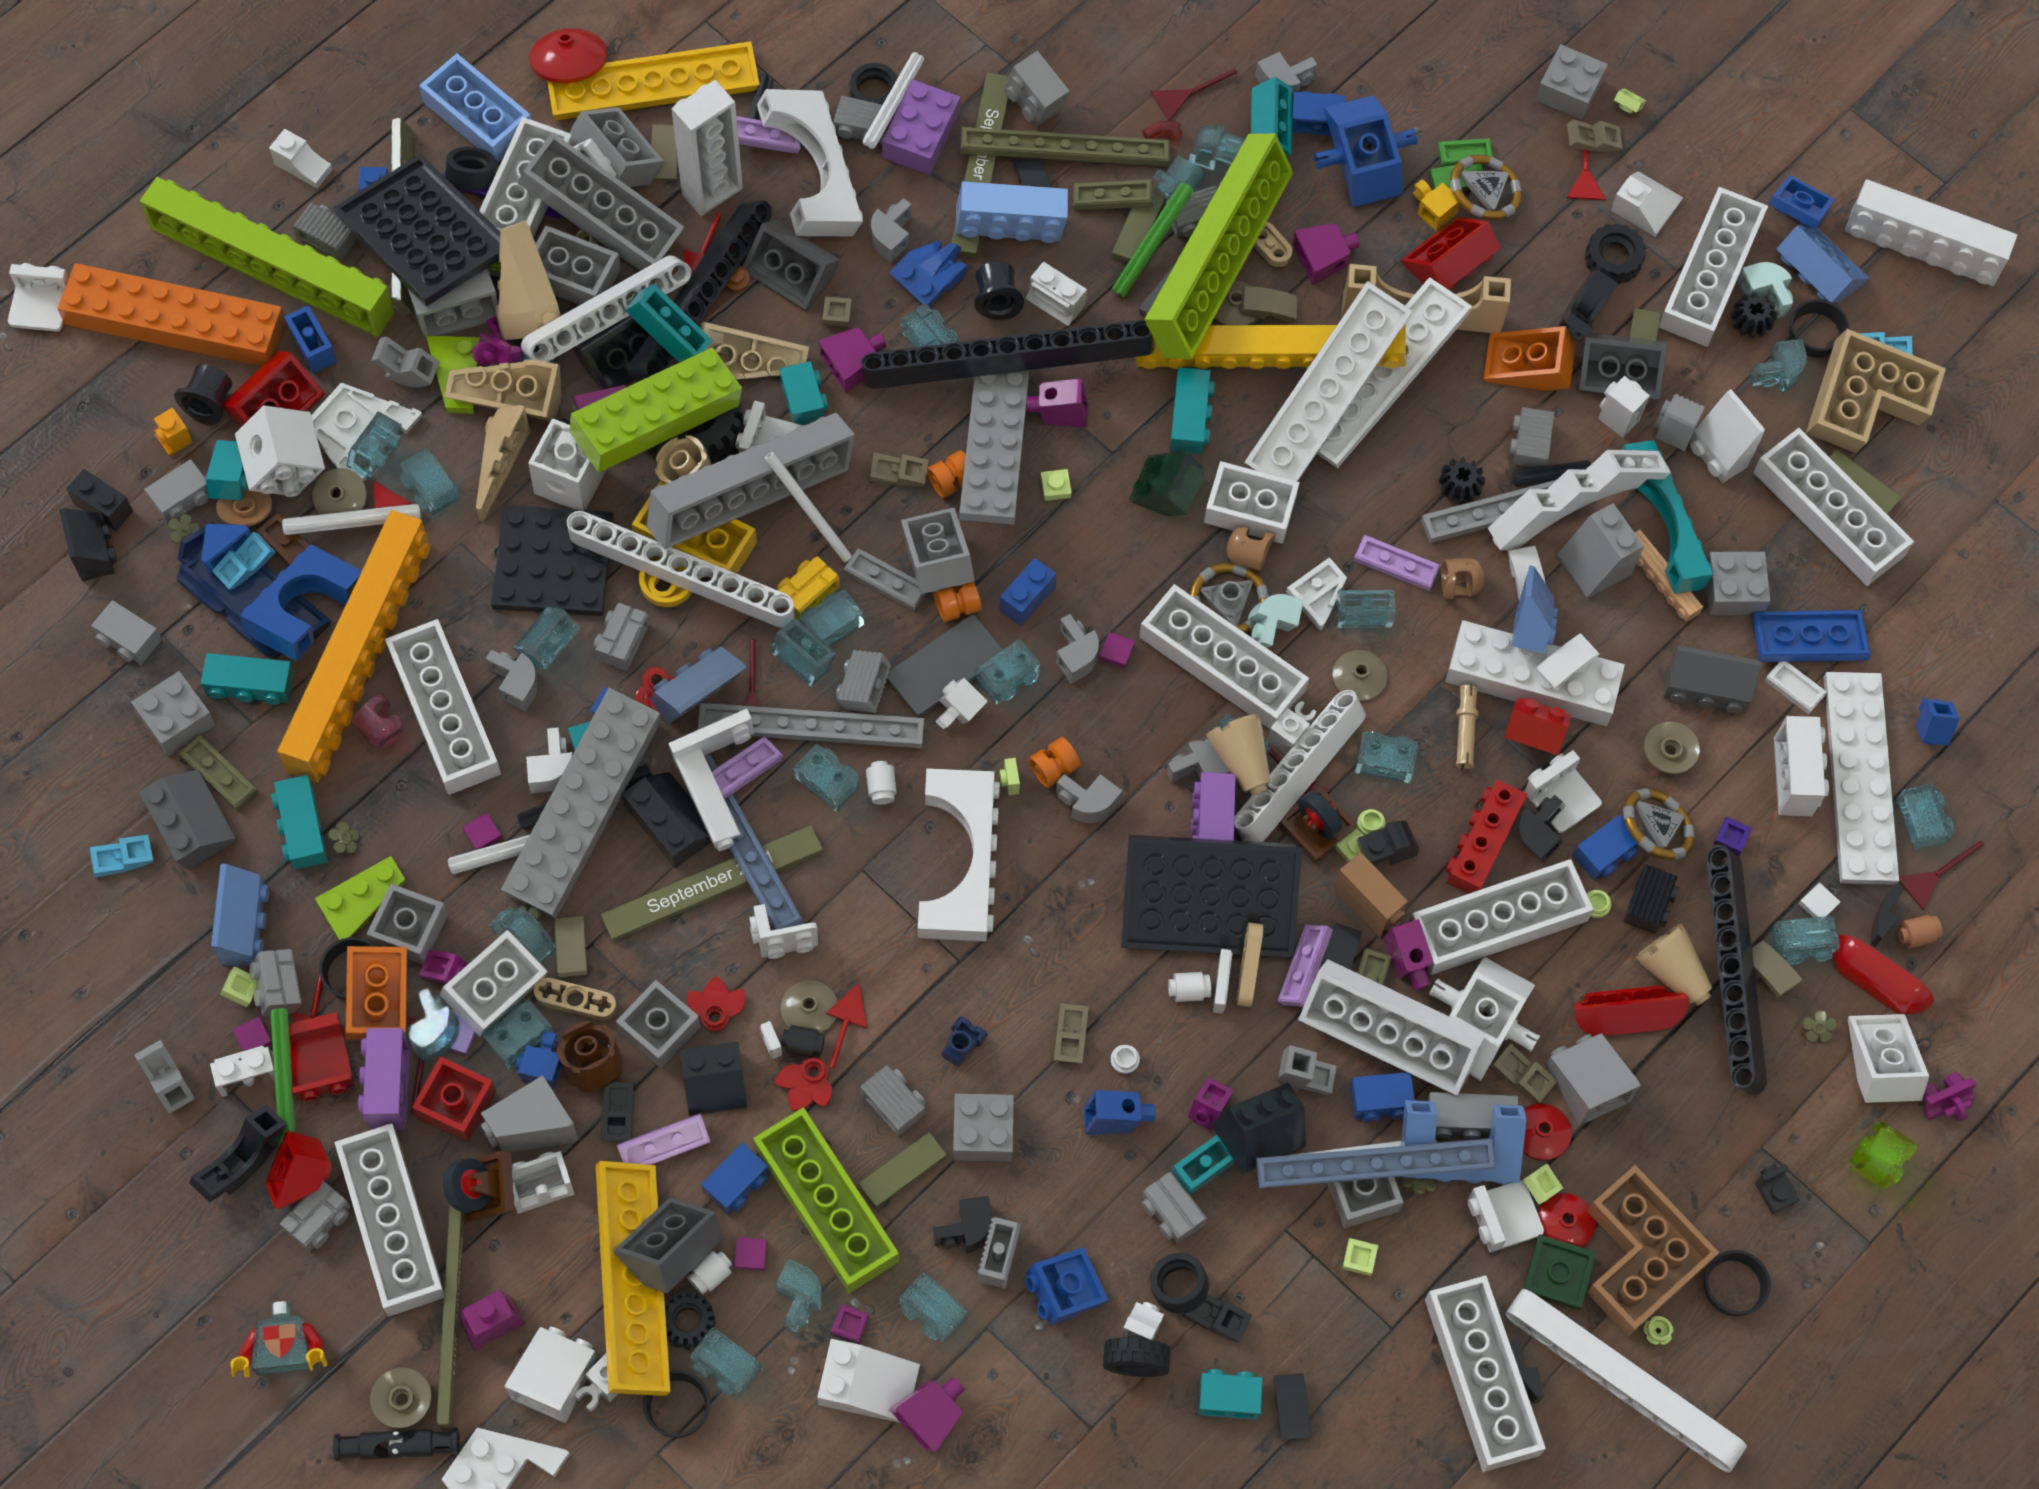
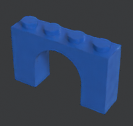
[240,544,362,661]

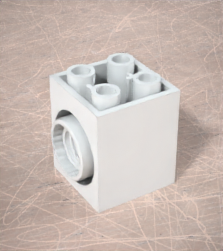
[235,405,325,497]
[528,418,607,511]

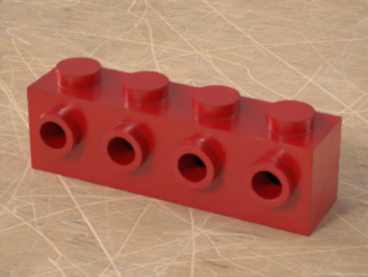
[1445,780,1527,894]

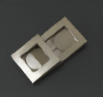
[1567,119,1623,152]
[651,124,678,182]
[1241,286,1297,323]
[868,452,929,487]
[555,916,587,977]
[1752,941,1802,998]
[1054,1003,1089,1064]
[1490,1043,1557,1103]

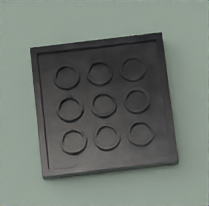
[491,505,614,616]

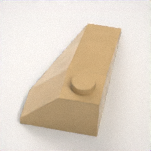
[496,221,561,340]
[700,322,809,379]
[444,359,562,422]
[476,405,530,522]

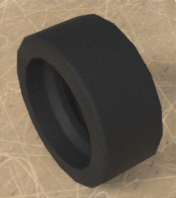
[849,63,898,105]
[445,147,496,191]
[1150,1252,1209,1314]

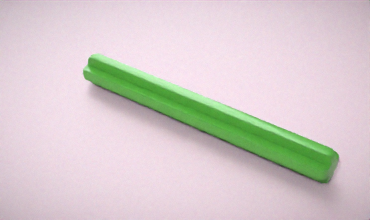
[1112,182,1193,297]
[271,1008,295,1147]

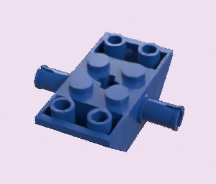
[1313,95,1418,208]

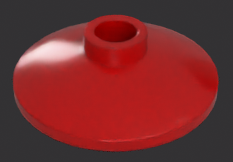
[1523,1104,1572,1161]
[1537,1193,1596,1248]

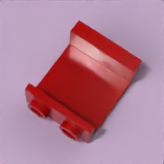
[289,1012,355,1102]

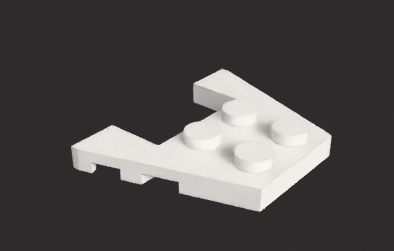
[311,383,422,481]
[441,1428,570,1489]

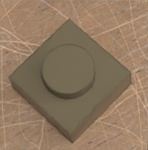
[822,296,852,327]

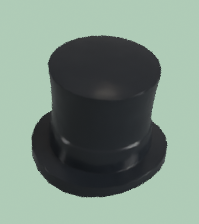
[974,261,1024,320]
[174,364,233,425]

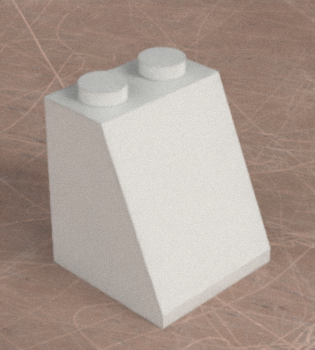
[504,1327,598,1423]

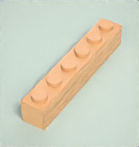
[1635,529,1703,622]

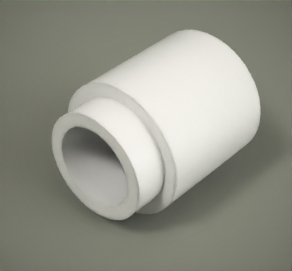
[866,761,897,805]
[1168,972,1211,1002]
[687,1251,732,1295]

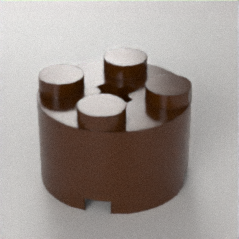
[557,1021,622,1092]

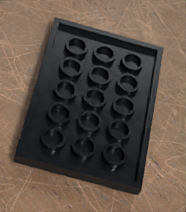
[333,154,501,307]
[1121,835,1302,957]

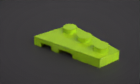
[426,336,481,414]
[315,856,406,940]

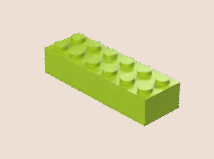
[569,347,742,473]
[753,1107,899,1294]

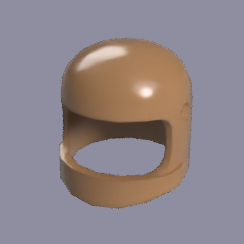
[1227,526,1276,572]
[1441,558,1485,600]

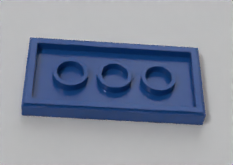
[1751,610,1871,662]

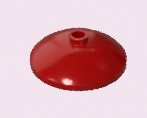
[529,28,607,83]

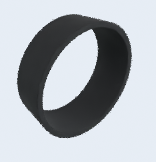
[1789,299,1849,357]
[319,937,376,1000]
[1704,1250,1771,1316]
[643,1370,710,1438]

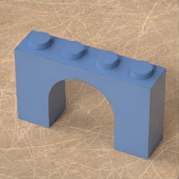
[1401,1100,1526,1185]

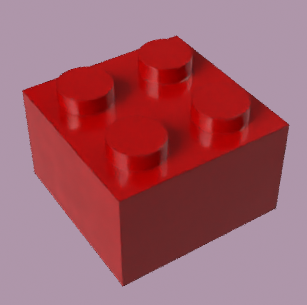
[412,1056,496,1142]

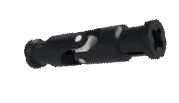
[333,1428,460,1461]

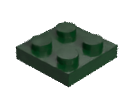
[1523,1234,1596,1311]

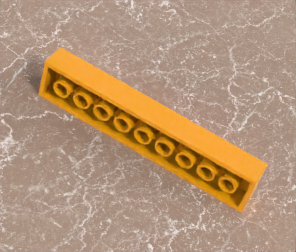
[277,510,430,783]

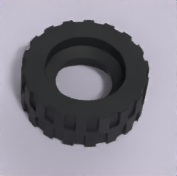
[1585,223,1646,284]
[1103,1337,1171,1377]

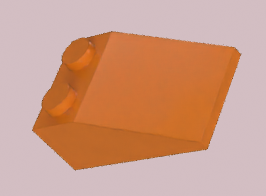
[1483,326,1576,391]
[345,946,407,1040]

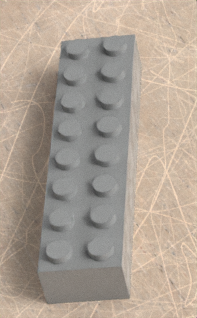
[647,413,855,550]
[501,688,662,920]

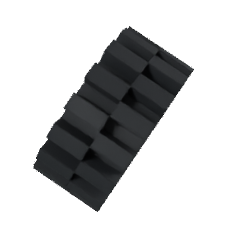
[665,1291,716,1350]

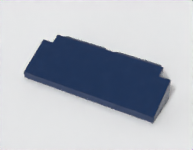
[177,522,331,659]

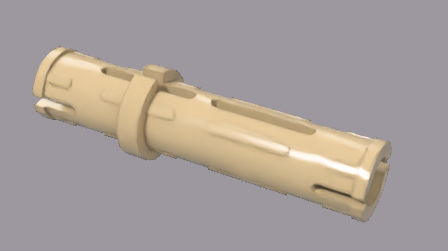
[1456,685,1479,769]

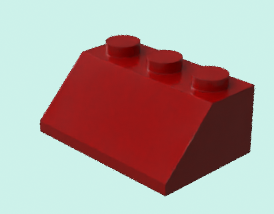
[1401,217,1501,291]
[221,351,325,427]

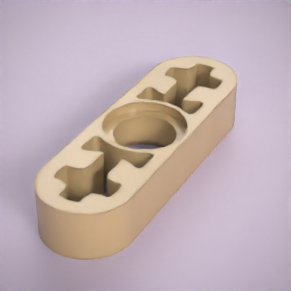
[1236,922,1263,1007]
[534,978,617,1021]

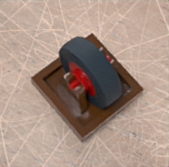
[1278,786,1358,863]
[442,1151,515,1221]

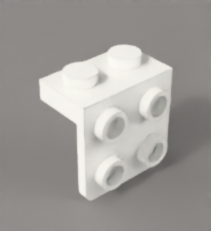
[8,263,69,332]
[735,401,803,453]
[1525,750,1602,834]
[749,904,818,959]
[1468,1180,1544,1253]

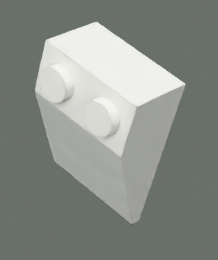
[1689,389,1765,483]
[1848,1014,1929,1103]
[817,1339,920,1423]

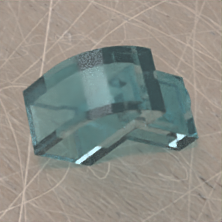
[1189,125,1245,170]
[1153,155,1206,200]
[1750,339,1807,392]
[489,906,556,963]
[406,988,460,1062]
[775,1258,822,1334]

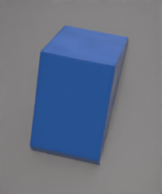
[201,524,251,574]

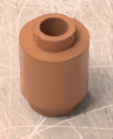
[1897,915,1943,949]

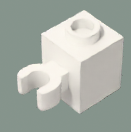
[935,678,988,729]
[1268,701,1316,754]
[575,1354,618,1411]

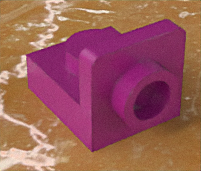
[418,949,468,984]
[1188,1077,1234,1130]

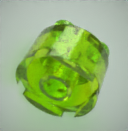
[1849,1120,1918,1189]

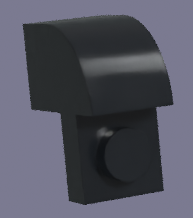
[1519,795,1566,863]
[1357,821,1419,865]
[933,1196,992,1253]

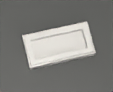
[1764,661,1827,715]
[1212,949,1233,1014]

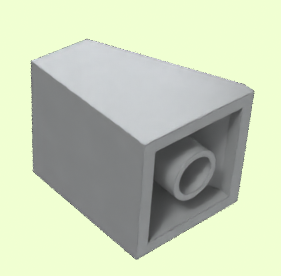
[1557,503,1644,599]
[1546,1033,1641,1126]
[481,1075,579,1152]

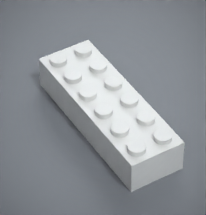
[672,80,743,216]
[479,117,573,278]
[1844,179,2018,287]
[1658,187,1768,347]
[1753,428,1914,587]
[1139,584,1309,729]
[385,619,501,795]
[1445,620,1625,727]
[1409,859,1594,976]
[1298,959,1486,1095]
[335,1123,445,1317]
[1425,1276,1546,1472]

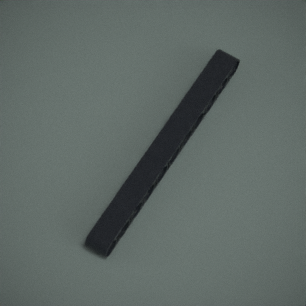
[861,320,1155,389]

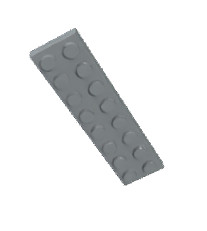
[959,370,1030,525]

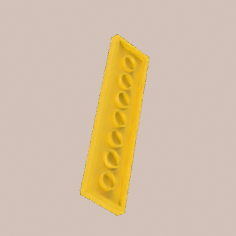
[547,41,760,121]
[596,1161,670,1396]

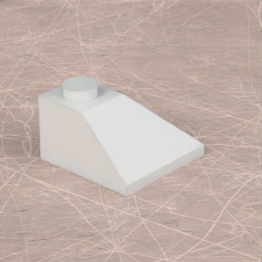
[1611,171,1683,237]

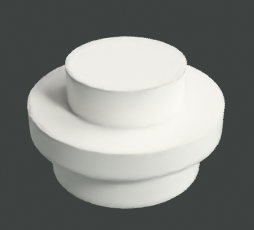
[1111,1045,1140,1074]

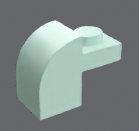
[1737,262,1793,319]
[1248,594,1303,648]

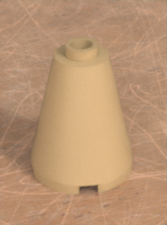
[655,436,712,484]
[1206,714,1271,796]
[1635,923,1712,1006]

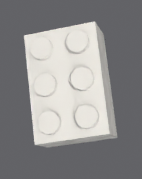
[1204,461,1300,544]
[1774,716,1829,816]
[440,930,548,1037]

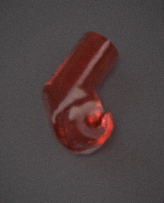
[1142,121,1183,140]

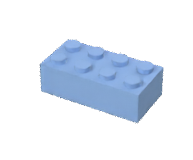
[419,53,531,164]
[956,181,1068,243]

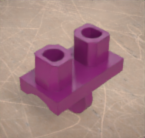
[472,333,521,366]
[1922,1072,1976,1121]

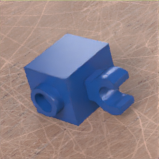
[1916,698,1960,746]
[516,1031,562,1090]

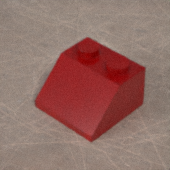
[1504,697,1571,755]
[265,1130,331,1209]

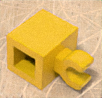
[1412,179,1460,231]

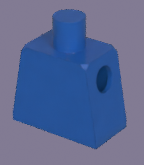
[1084,1090,1156,1135]

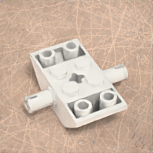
[1429,957,1540,1081]

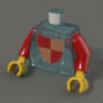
[230,1301,328,1378]

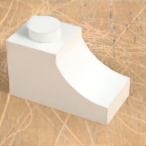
[269,129,333,189]
[1121,1302,1164,1340]

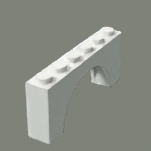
[757,89,863,236]
[918,768,1000,941]

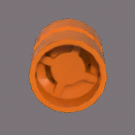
[926,450,966,499]
[933,581,982,622]
[1028,737,1081,788]

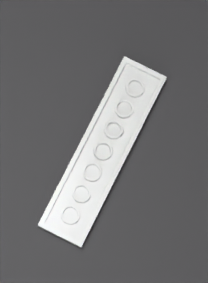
[1317,277,1472,469]
[1244,281,1413,482]
[1824,672,1899,885]

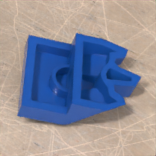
[889,240,968,309]

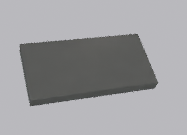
[886,614,1007,718]

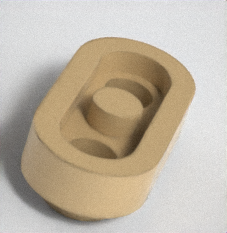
[1254,222,1292,267]

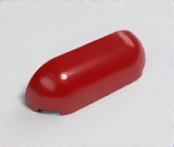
[1830,935,1934,1014]
[1574,986,1689,1036]

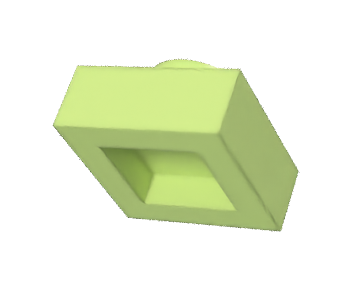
[1614,88,1647,113]
[1040,469,1072,501]
[999,758,1020,796]
[1335,828,1364,862]
[220,966,257,1007]
[1523,1164,1563,1204]
[1342,1238,1378,1276]

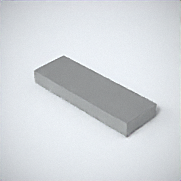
[844,548,926,611]

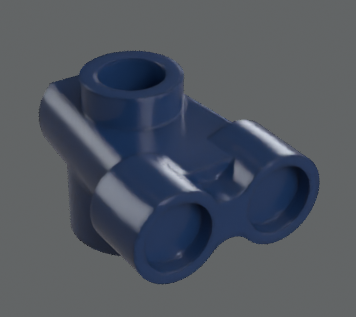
[941,1016,988,1066]

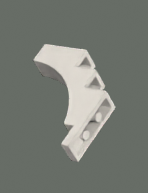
[1488,450,1671,550]

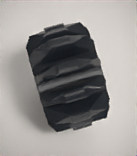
[1731,292,1777,339]
[1438,457,1485,504]

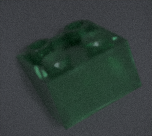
[1129,451,1207,516]

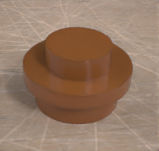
[725,266,750,292]

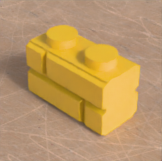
[777,556,840,622]

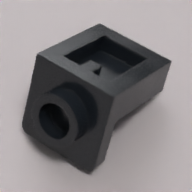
[1755,1164,1800,1214]

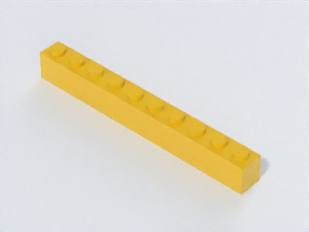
[1135,325,1406,369]

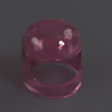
[352,694,404,748]

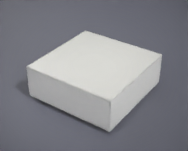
[1799,882,1840,924]
[760,1021,782,1059]

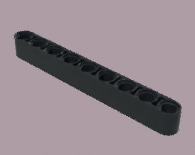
[629,200,772,382]
[1706,845,1767,1095]

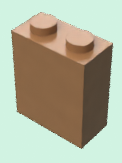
[1334,852,1408,938]

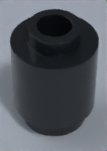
[781,1024,825,1058]

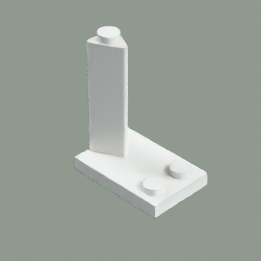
[668,709,754,851]

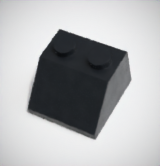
[59,508,117,582]
[680,1042,747,1116]

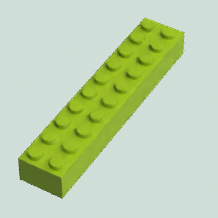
[1144,133,1293,359]
[140,177,395,337]

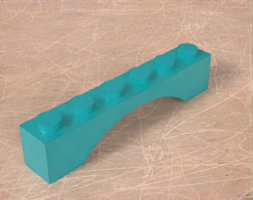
[1622,440,1713,594]

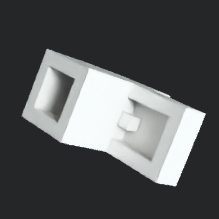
[526,728,572,794]

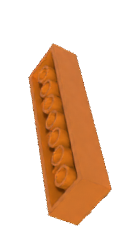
[57,263,286,366]

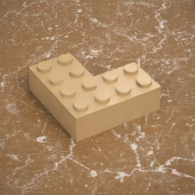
[1806,329,1946,453]

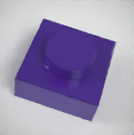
[1713,816,1752,856]

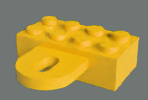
[632,481,757,607]

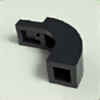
[1559,265,1619,341]
[189,1105,287,1203]

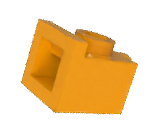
[154,407,193,456]

